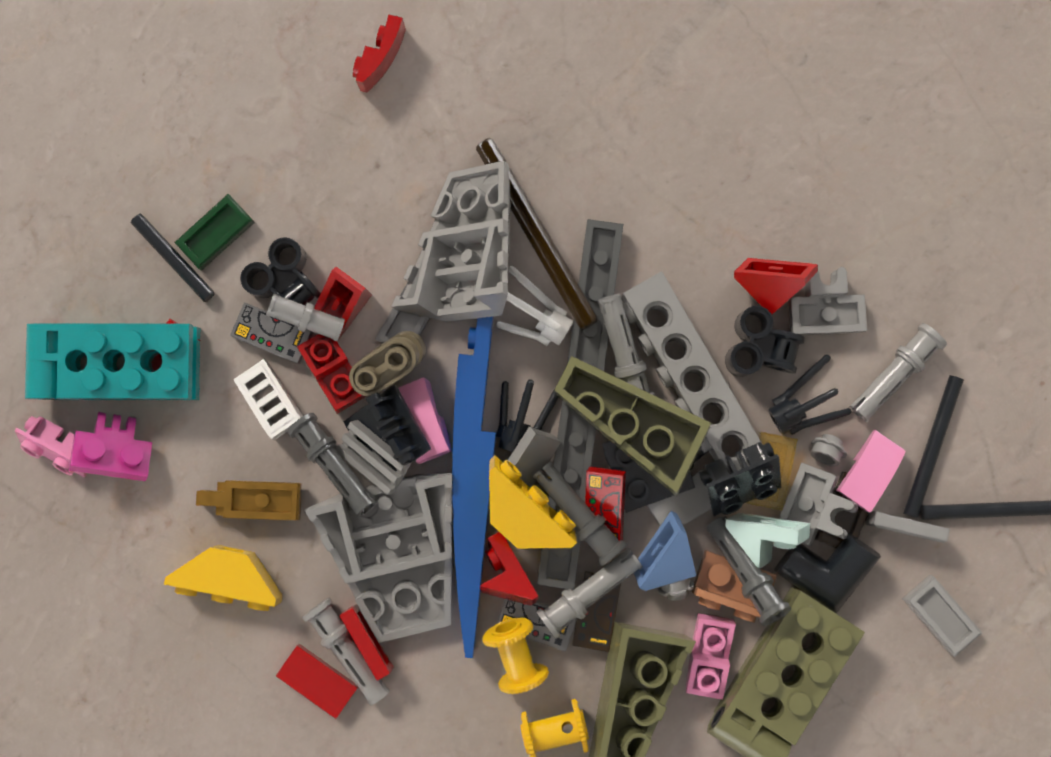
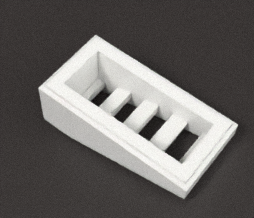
[233,359,303,440]

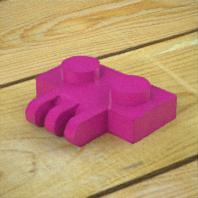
[69,412,152,481]

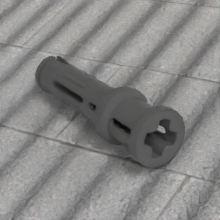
[287,413,377,517]
[532,461,627,566]
[707,516,791,626]

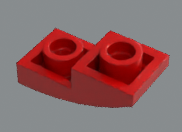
[353,14,406,93]
[297,334,367,414]

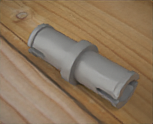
[266,293,345,341]

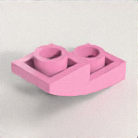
[398,377,452,464]
[836,430,906,513]
[686,613,736,700]

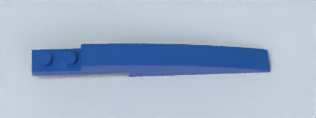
[452,316,496,658]

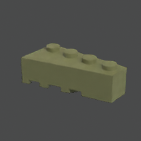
[555,356,711,497]
[589,622,696,757]

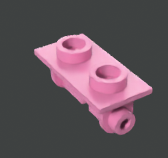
[15,416,87,478]

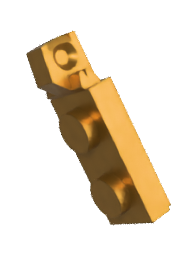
[196,480,302,520]

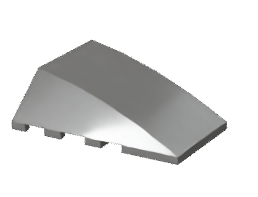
[391,161,511,322]
[305,473,452,643]

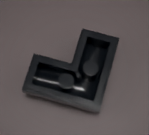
[774,533,881,613]

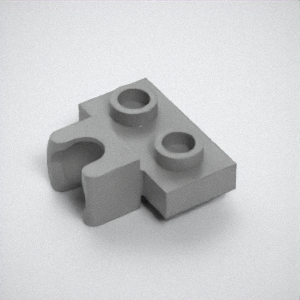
[788,267,867,335]
[779,463,858,546]

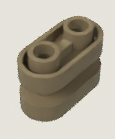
[349,331,426,396]

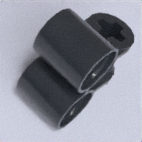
[240,237,321,305]
[725,306,805,377]

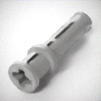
[597,294,655,396]
[849,323,947,422]
[536,548,642,639]
[302,597,390,706]

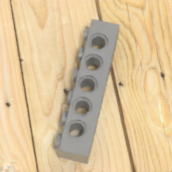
[621,271,763,474]

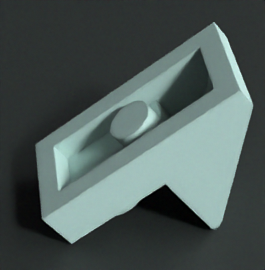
[725,513,810,568]

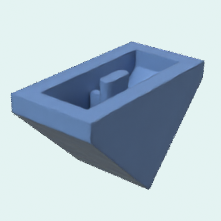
[634,511,696,591]

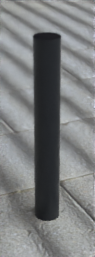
[130,213,215,302]

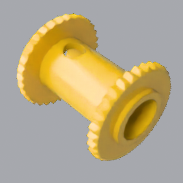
[482,618,549,694]
[520,699,589,757]

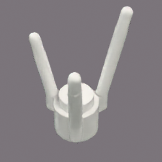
[496,266,573,346]

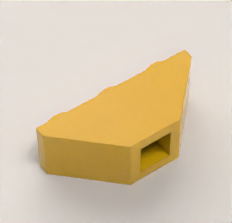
[489,455,577,549]
[164,545,283,611]

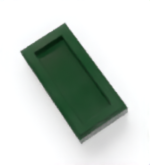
[174,194,255,271]

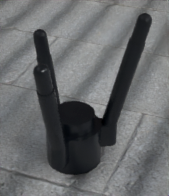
[768,354,852,435]
[496,379,559,452]

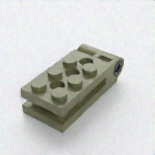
[707,586,865,757]

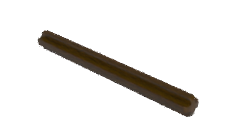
[476,138,598,330]

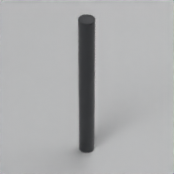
[903,375,964,518]
[920,500,1051,520]

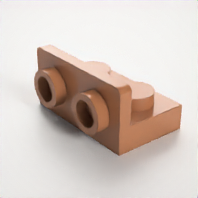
[691,550,777,623]

